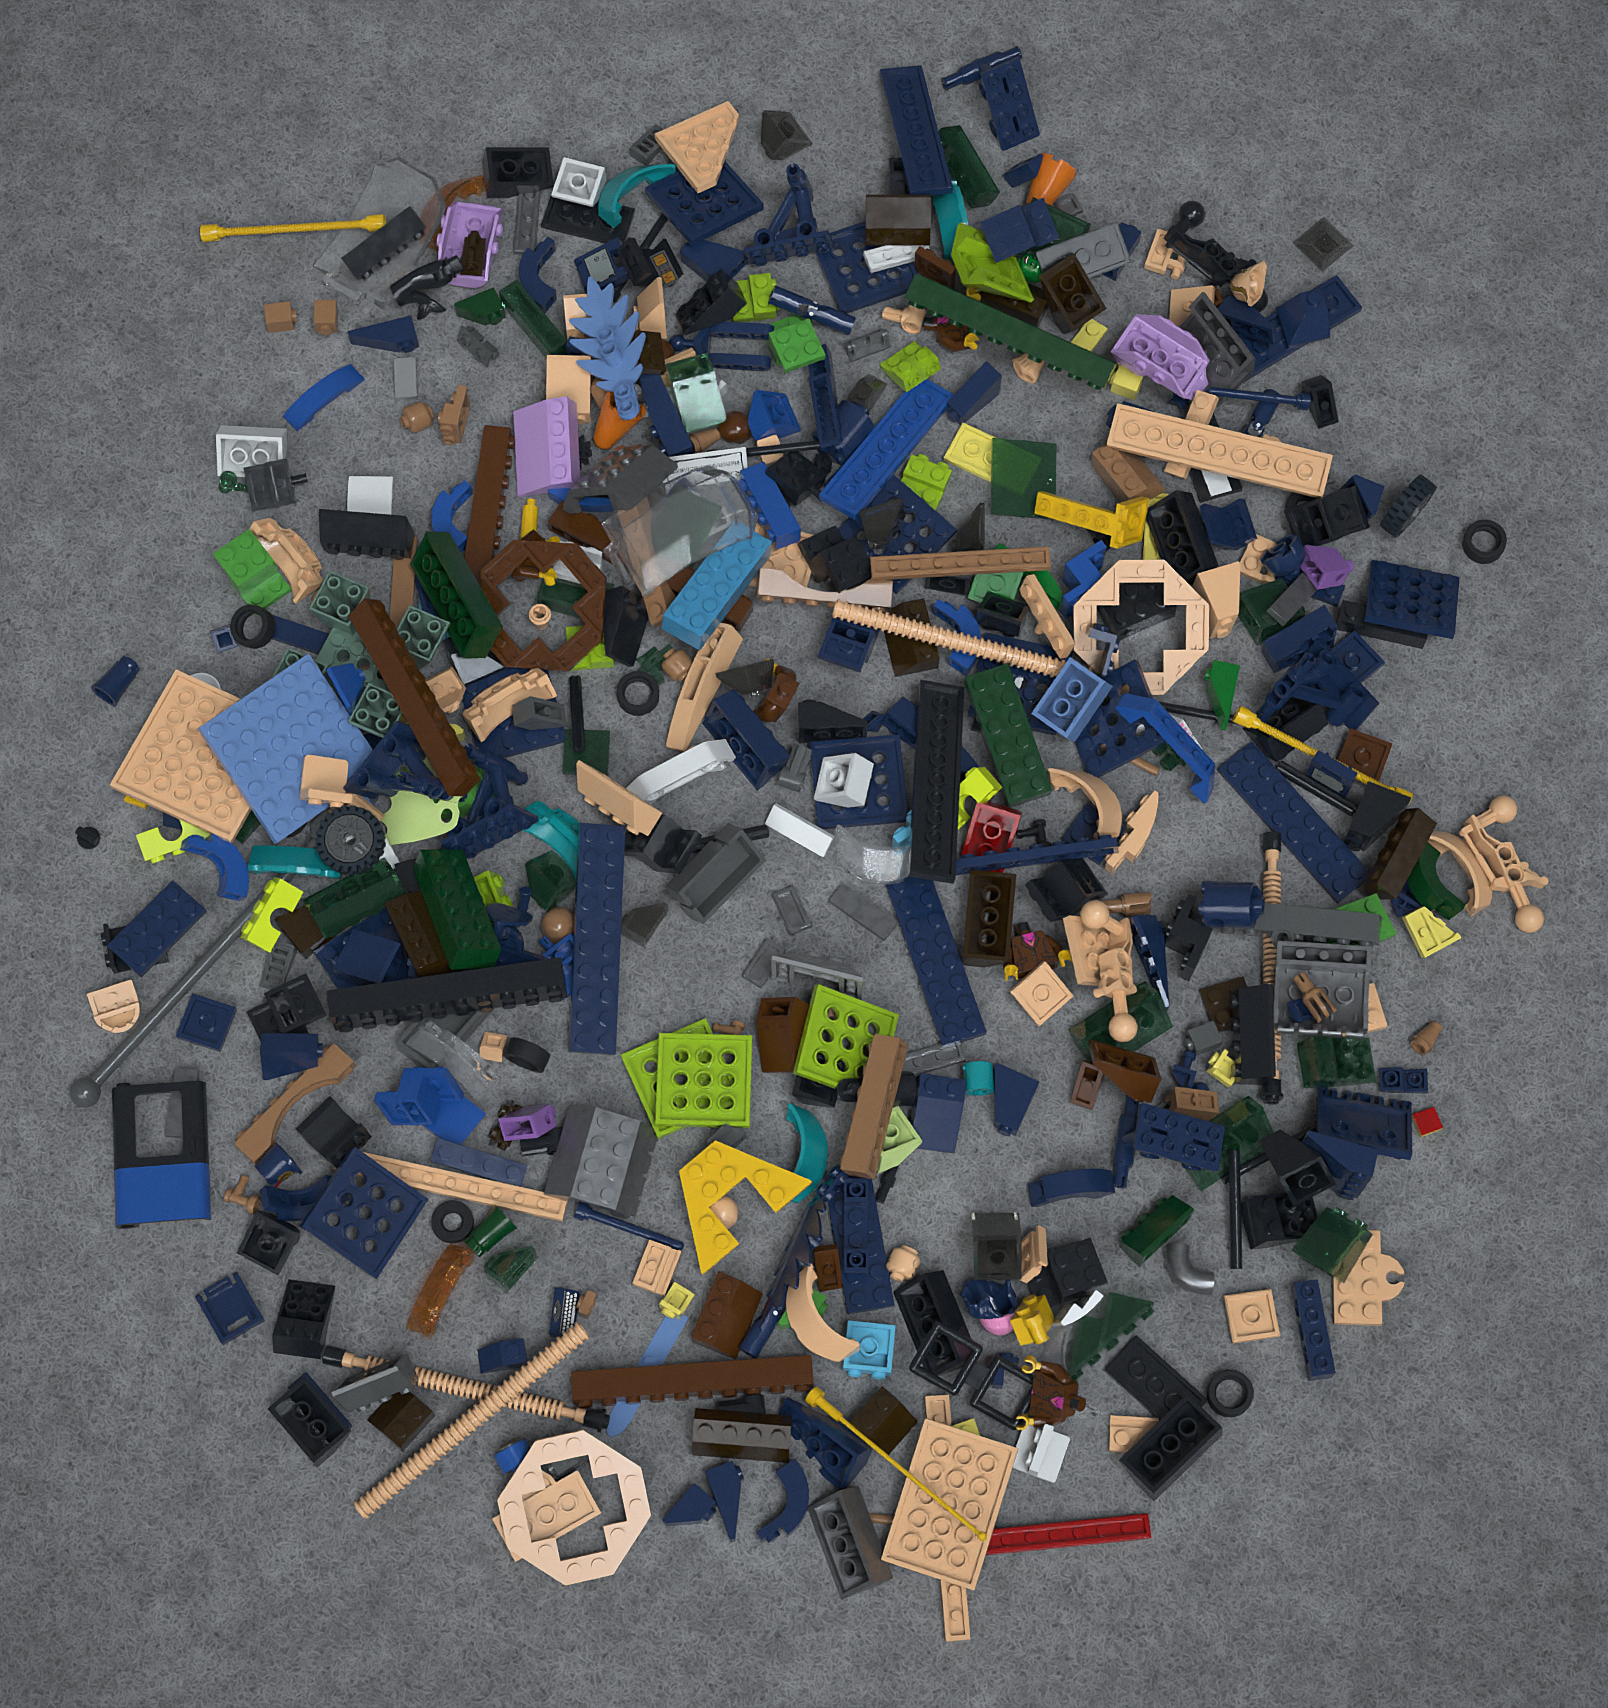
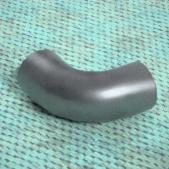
[1166,1243,1214,1295]

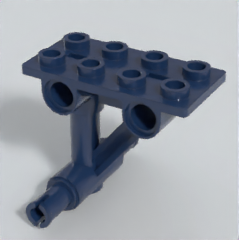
[941,46,1040,151]
[744,163,835,266]
[1256,639,1379,730]
[344,721,468,802]
[440,743,539,859]
[1112,1094,1225,1189]

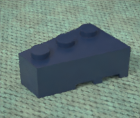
[1261,605,1338,673]

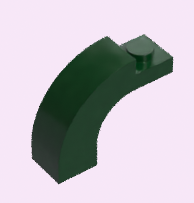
[1407,842,1465,920]

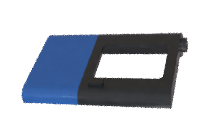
[112,1081,211,1229]

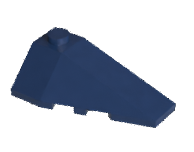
[1130,915,1170,1013]
[779,1397,873,1490]

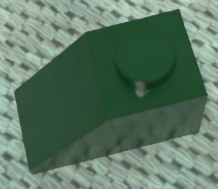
[454,287,506,326]

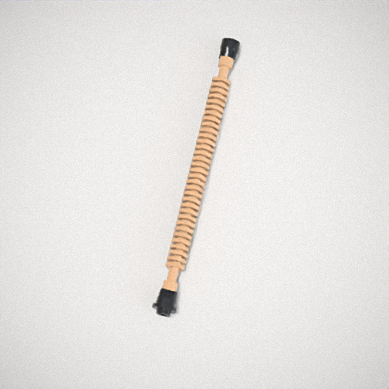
[1260,831,1284,1105]
[323,1345,610,1433]

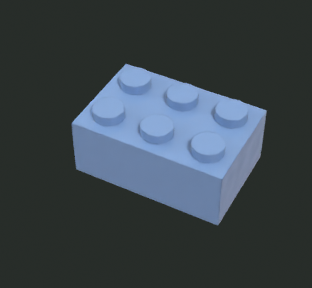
[1031,657,1113,742]

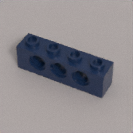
[1291,1279,1336,1381]

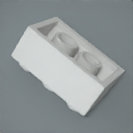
[216,425,287,477]

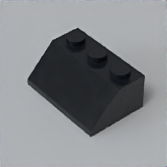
[1243,697,1329,762]
[268,1377,352,1467]

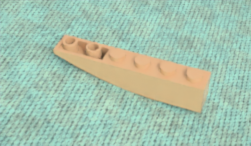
[666,623,743,752]

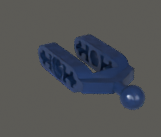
[669,322,775,371]

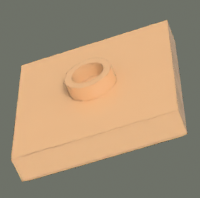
[1169,285,1215,327]
[1009,961,1073,1026]
[1223,1289,1280,1344]

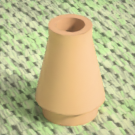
[529,604,551,630]

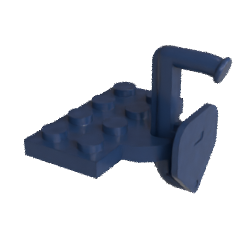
[452,887,545,973]

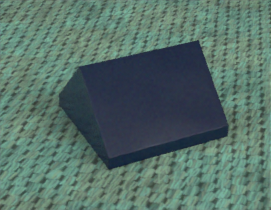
[1338,475,1384,521]

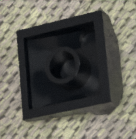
[237,1210,300,1275]

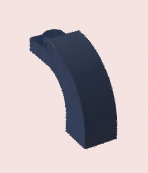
[519,237,557,315]
[1028,1169,1115,1207]
[260,1175,349,1221]
[756,1458,809,1543]

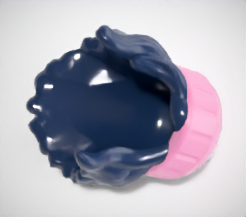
[960,1277,1018,1336]

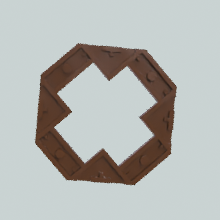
[480,540,607,671]

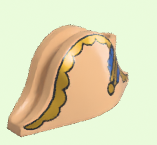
[1230,261,1267,306]

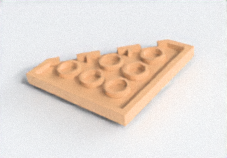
[655,101,739,193]

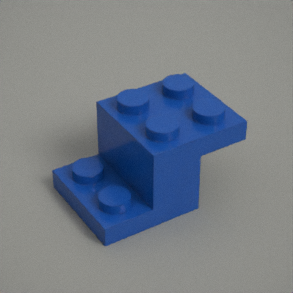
[1060,540,1107,619]
[374,1066,464,1125]

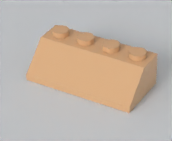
[576,760,662,836]

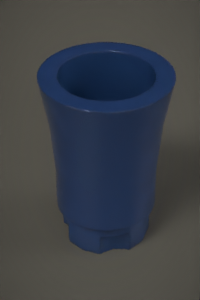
[91,656,140,707]

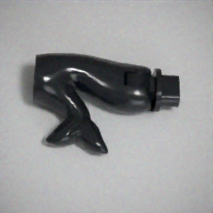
[390,255,464,320]

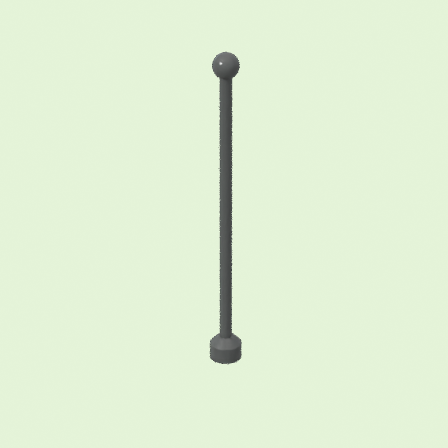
[70,810,330,1108]

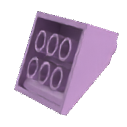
[513,396,580,497]

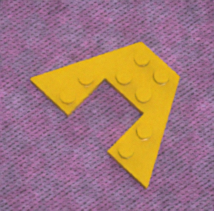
[679,1140,812,1275]

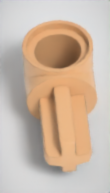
[882,305,926,334]

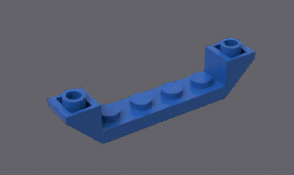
[1115,693,1215,804]

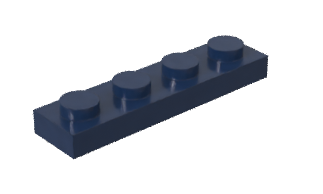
[430,1138,528,1187]

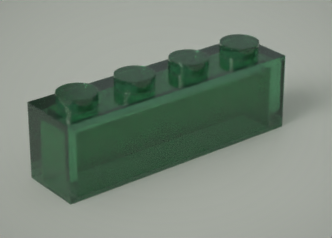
[939,125,1000,209]
[499,279,567,359]

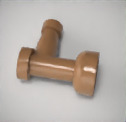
[713,1021,746,1056]
[224,1175,261,1215]

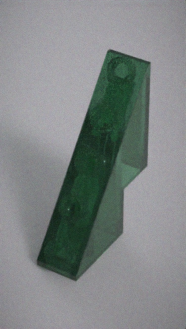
[1068,1292,1155,1381]

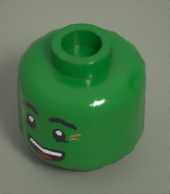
[1018,253,1042,283]

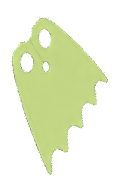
[381,756,462,845]

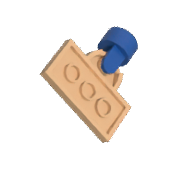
[492,1437,601,1562]

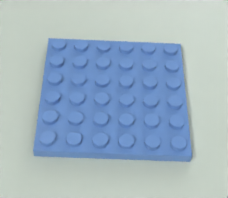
[197,653,373,844]

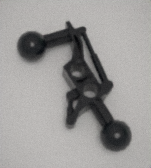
[1163,201,1268,312]

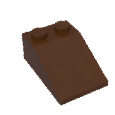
[1088,1039,1161,1103]

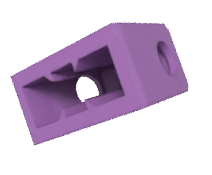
[1300,545,1354,589]
[498,1104,556,1141]

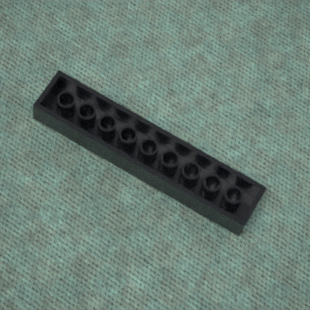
[327,957,568,1033]

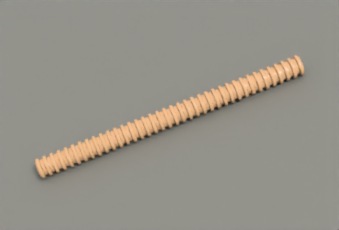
[832,599,1093,678]
[354,1322,590,1519]

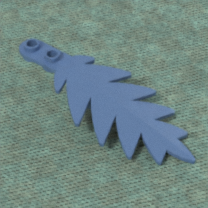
[569,276,646,420]

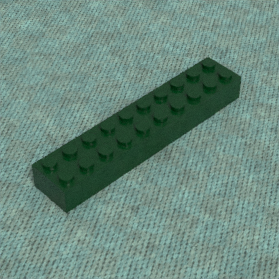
[905,273,1118,390]

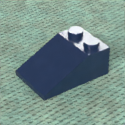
[910,1073,966,1153]

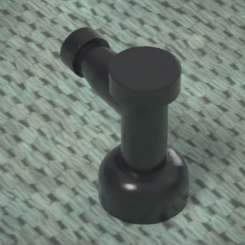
[1017,819,1052,847]

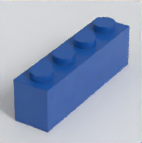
[738,462,801,550]

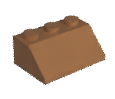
[1092,444,1165,502]

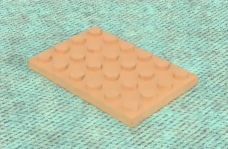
[881,1418,1018,1591]

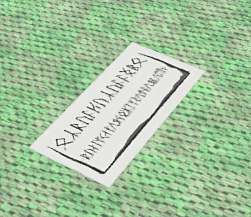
[663,447,748,491]

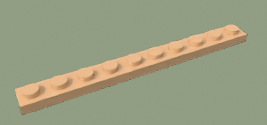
[333,1152,568,1222]
[925,1395,970,1642]

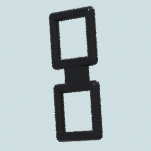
[909,1321,1034,1430]

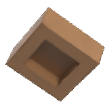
[576,1290,598,1320]

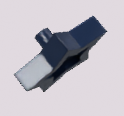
[1169,392,1190,411]

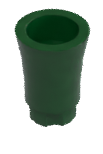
[464,1205,518,1258]

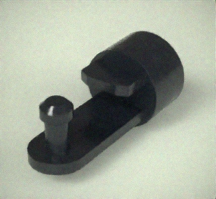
[836,1071,917,1107]

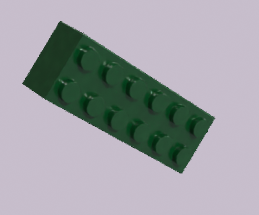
[410,531,503,659]
[963,663,1052,808]
[413,849,501,969]

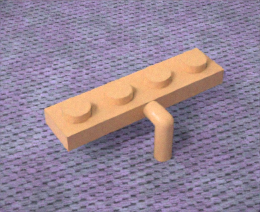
[1164,390,1219,480]
[1019,574,1076,659]

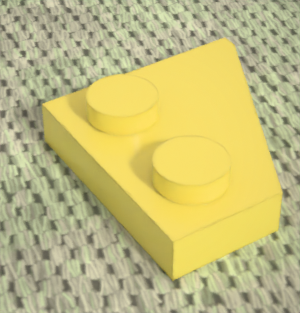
[1402,906,1461,958]

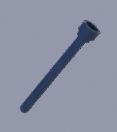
[1207,387,1311,411]
[574,1202,684,1250]

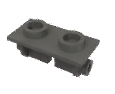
[457,325,499,368]
[843,328,891,362]

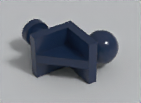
[1171,1050,1209,1091]

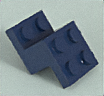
[980,198,1060,263]
[818,617,880,673]

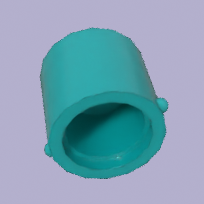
[962,1061,994,1096]

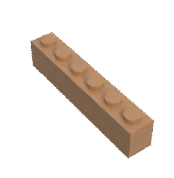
[840,1034,908,1180]

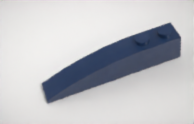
[639,373,693,457]
[882,697,995,802]

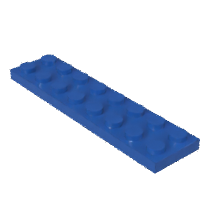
[819,379,954,520]

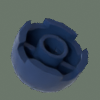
[1260,534,1306,576]

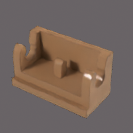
[1165,1087,1219,1122]

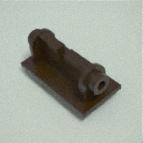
[460,230,486,276]
[488,1100,523,1151]

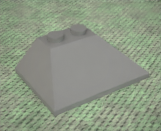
[771,952,864,1000]

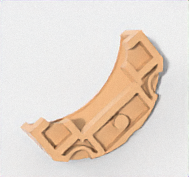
[249,518,323,604]
[462,668,557,742]
[1048,768,1122,840]
[1428,831,1493,917]
[786,1263,860,1362]

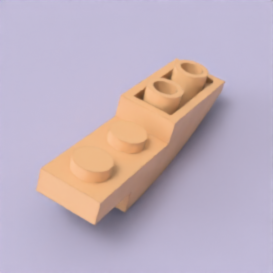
[1104,791,1159,874]

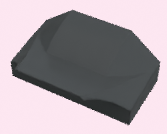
[707,1124,746,1148]

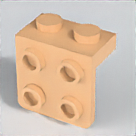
[425,666,466,714]
[299,755,353,809]

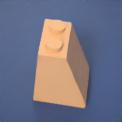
[546,355,593,425]
[1192,561,1240,639]

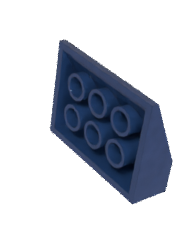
[1302,1131,1379,1200]

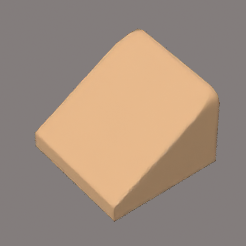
[756,435,784,465]
[479,1032,508,1062]

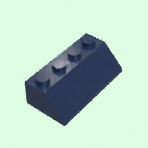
[702,689,790,790]

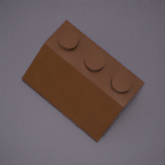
[691,1272,763,1360]

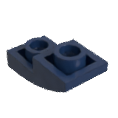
[1379,1067,1428,1094]

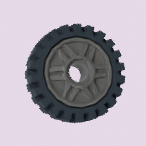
[315,805,386,875]

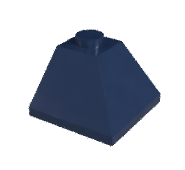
[1276,288,1330,348]

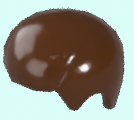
[717,411,751,444]

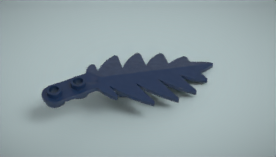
[759,1165,849,1330]

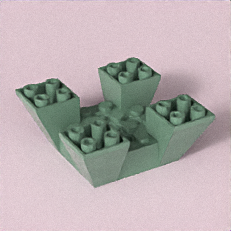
[272,570,450,738]

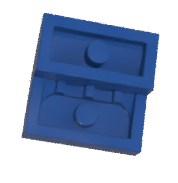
[422,1096,486,1145]

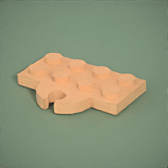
[1332,1229,1405,1326]

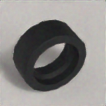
[1462,519,1507,564]
[230,604,276,649]
[617,671,659,716]
[503,1037,551,1073]
[1207,1370,1254,1418]

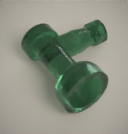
[218,471,248,494]

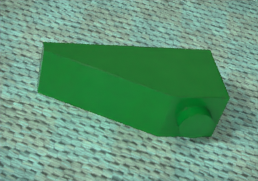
[1204,660,1240,731]

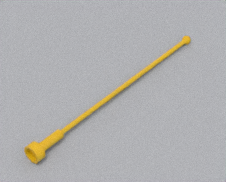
[805,1387,987,1541]

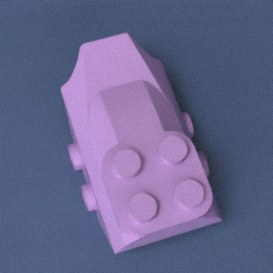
[437,201,504,288]
[1110,314,1210,400]

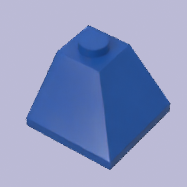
[748,390,801,441]
[326,663,366,716]

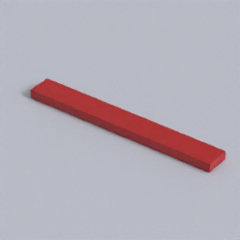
[986,1513,1152,1556]

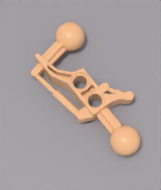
[1459,795,1548,933]
[1080,900,1138,1042]

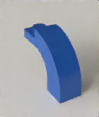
[432,480,473,553]
[933,599,981,677]
[180,833,249,901]

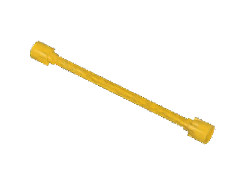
[200,214,386,242]
[1232,705,1413,807]

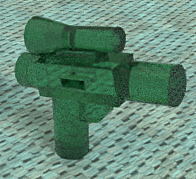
[636,644,673,685]

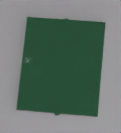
[991,438,1057,520]

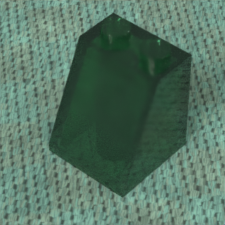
[1238,578,1305,646]
[1292,1207,1373,1283]

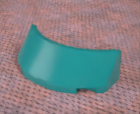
[598,164,676,228]
[933,179,968,267]
[522,801,579,880]
[248,845,342,880]
[786,1103,828,1203]

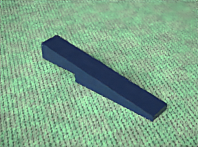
[808,344,842,449]

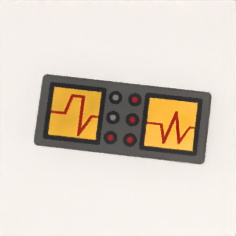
[650,250,679,287]

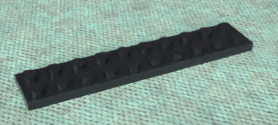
[908,680,965,884]

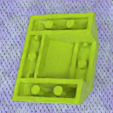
[951,222,1034,302]

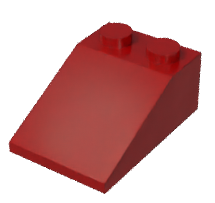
[960,801,1023,873]

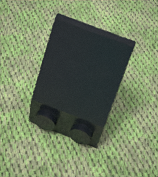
[482,147,554,198]
[603,586,648,667]
[798,699,868,743]

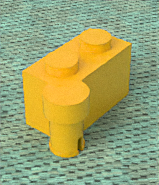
[1010,1295,1055,1346]

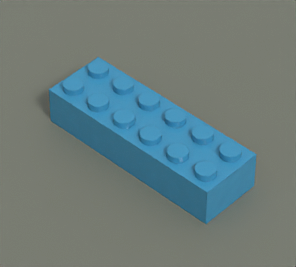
[662,520,772,651]

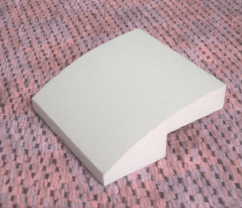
[347,476,393,515]
[1052,1290,1103,1326]

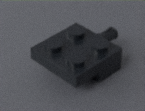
[765,451,827,506]
[243,458,308,512]

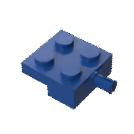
[539,933,573,1000]

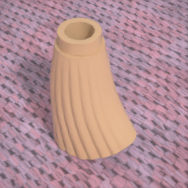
[1012,353,1045,383]

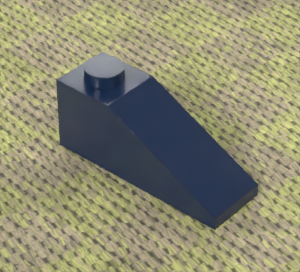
[1218,295,1276,345]
[348,315,419,353]
[705,1461,744,1543]

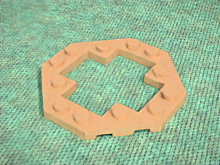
[1073,559,1209,695]
[497,1429,651,1585]

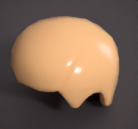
[710,1195,739,1229]

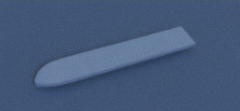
[606,1314,689,1437]

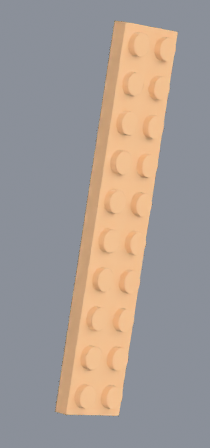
[1106,403,1333,498]

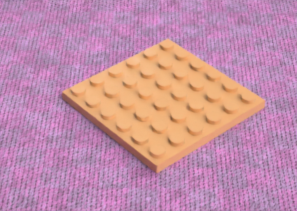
[110,670,251,843]

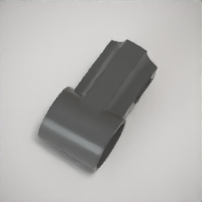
[778,743,813,792]

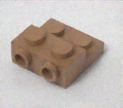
[438,385,470,445]

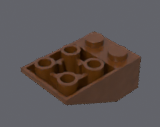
[756,997,810,1073]

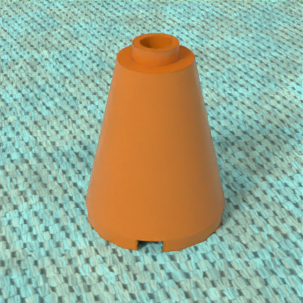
[1025,153,1077,209]
[593,391,646,449]

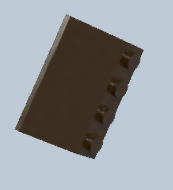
[384,892,459,978]

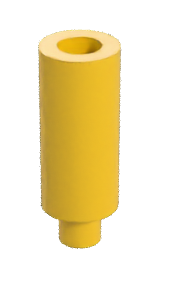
[520,498,539,539]

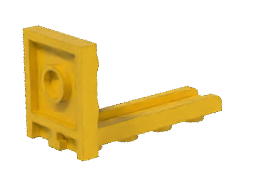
[1034,491,1149,549]

